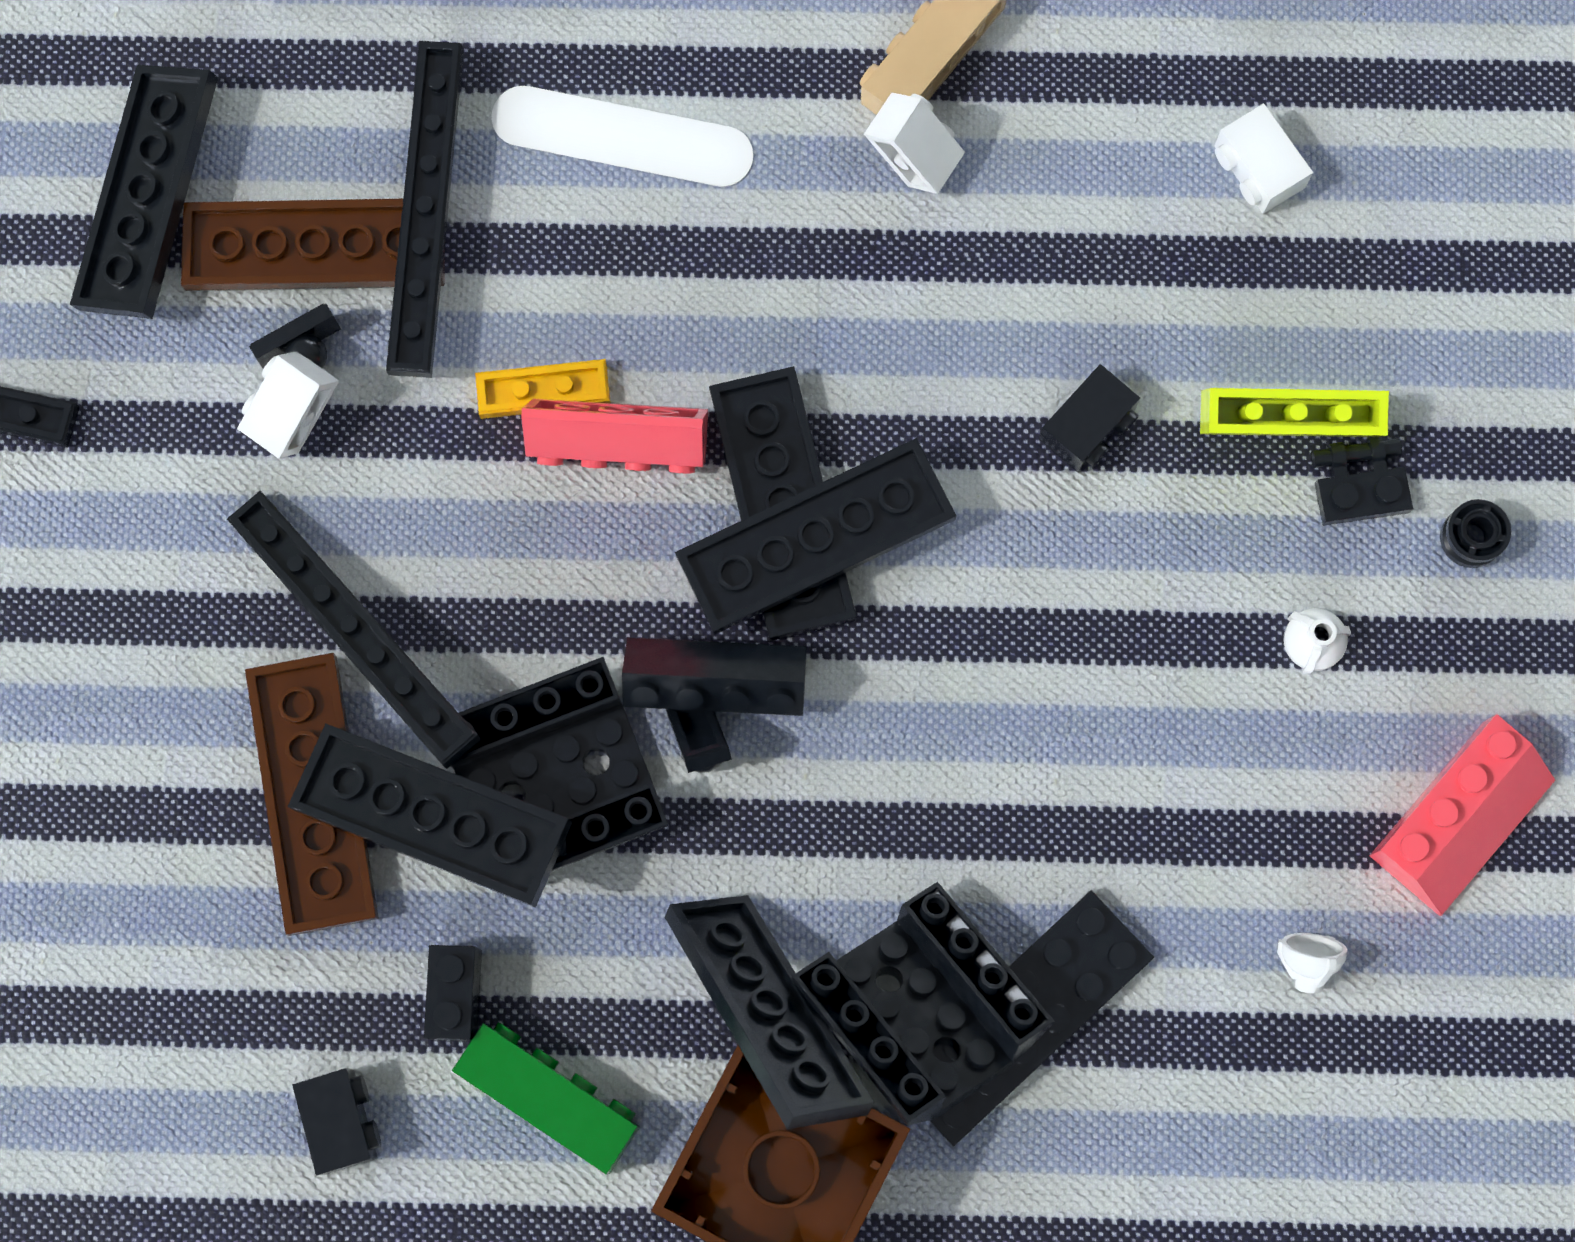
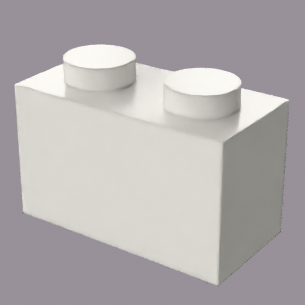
[864,93,965,194]
[1214,103,1313,214]
[237,352,339,459]

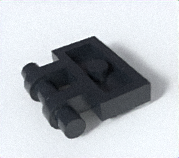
[1311,436,1413,526]

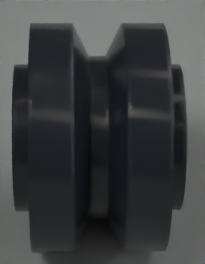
[1440,499,1511,568]

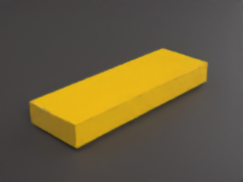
[475,359,611,419]

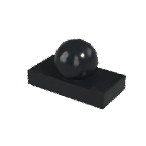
[249,303,341,369]
[666,709,732,773]

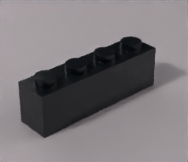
[622,637,807,716]

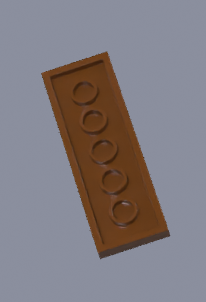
[181,198,445,291]
[245,653,379,936]

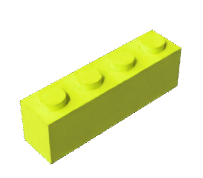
[1200,388,1389,437]

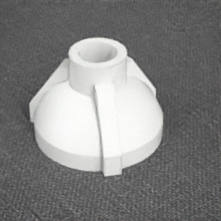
[1284,608,1351,674]
[1277,933,1347,994]

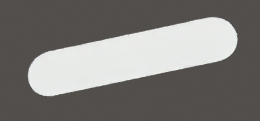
[492,86,753,187]

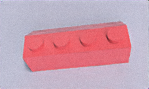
[521,399,708,474]
[1369,714,1555,916]

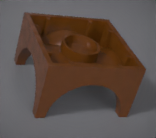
[651,1045,910,1242]

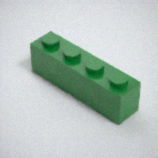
[452,1022,640,1175]

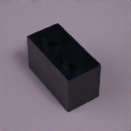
[1039,364,1140,473]
[424,945,482,1042]
[292,1068,381,1176]

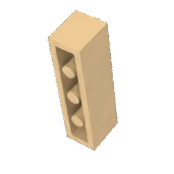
[860,0,1006,115]

